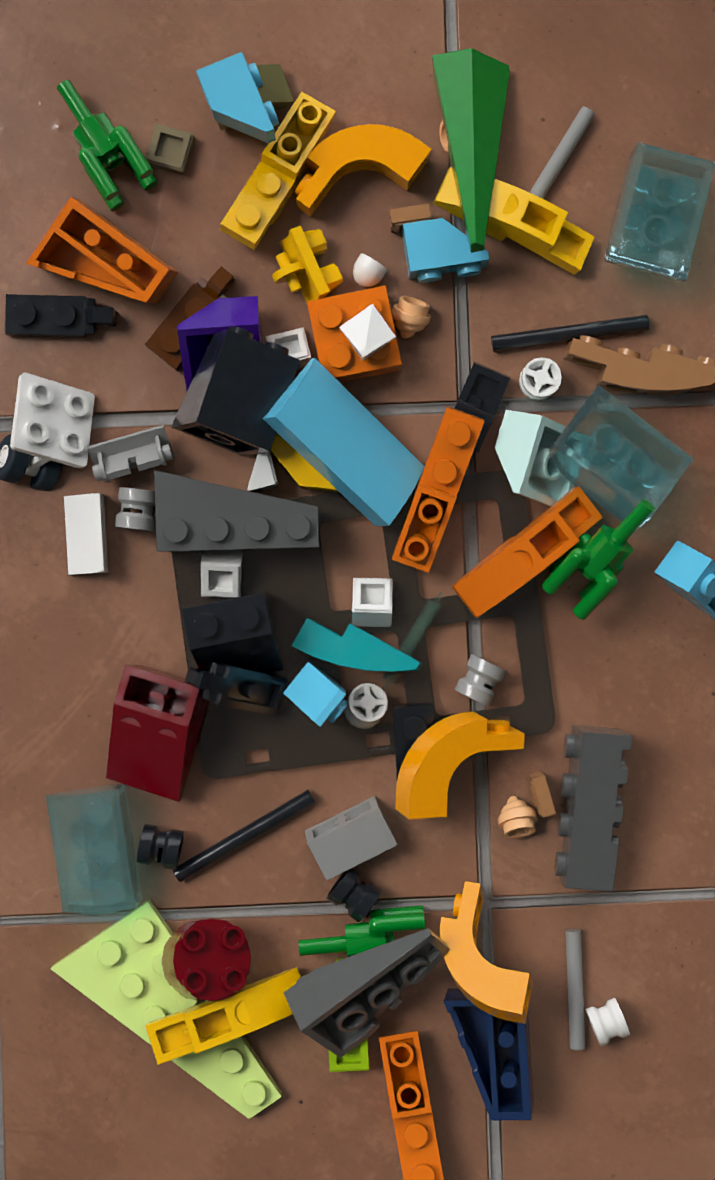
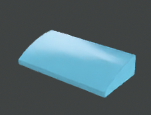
[263,358,424,526]

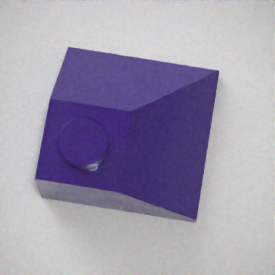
[177,296,262,391]

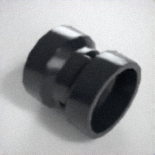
[137,823,184,870]
[326,868,381,922]

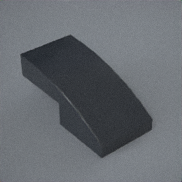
[454,361,510,453]

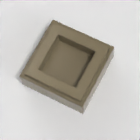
[146,123,195,175]

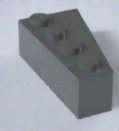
[154,470,320,552]
[554,725,633,892]

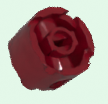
[162,918,251,1001]

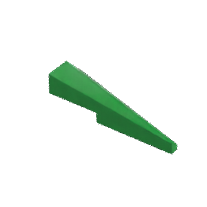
[432,48,510,253]

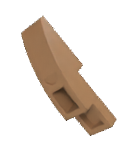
[563,335,715,395]

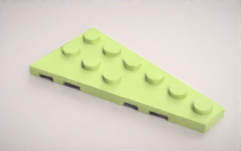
[50,899,282,1119]

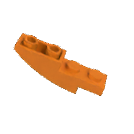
[391,406,485,573]
[451,486,603,618]
[379,1030,444,1180]

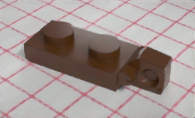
[144,266,235,371]

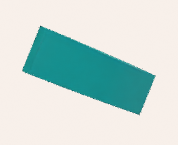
[292,618,423,672]

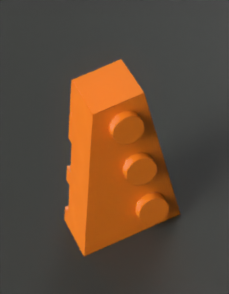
[26,197,179,304]

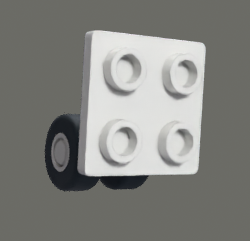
[0,372,95,491]

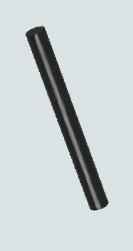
[491,315,649,351]
[173,789,316,883]

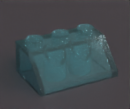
[46,784,142,915]

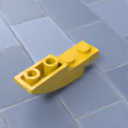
[220,92,336,250]
[433,167,595,275]
[145,967,301,1065]

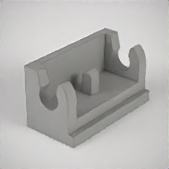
[305,796,398,880]

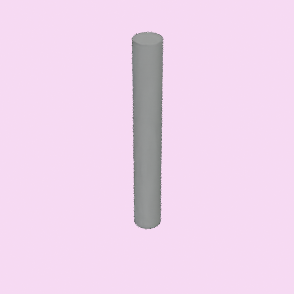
[530,106,595,199]
[565,929,586,1050]

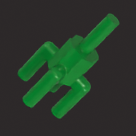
[57,80,158,212]
[542,499,655,620]
[298,905,425,972]

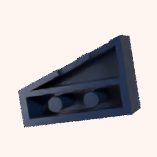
[443,988,534,1121]

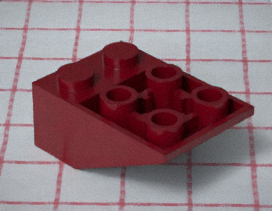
[106,665,209,802]

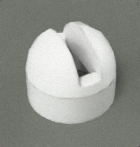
[353,253,388,287]

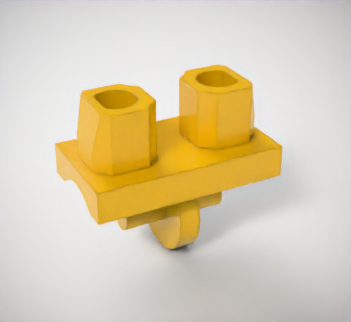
[272,226,343,303]

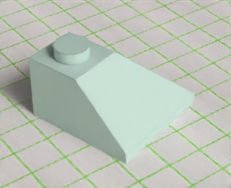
[495,410,589,507]

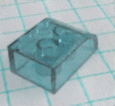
[605,142,715,282]
[549,385,694,527]

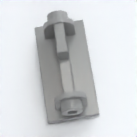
[87,425,175,483]

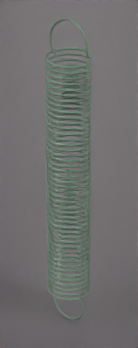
[382,592,442,691]

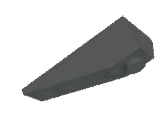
[284,928,450,1058]

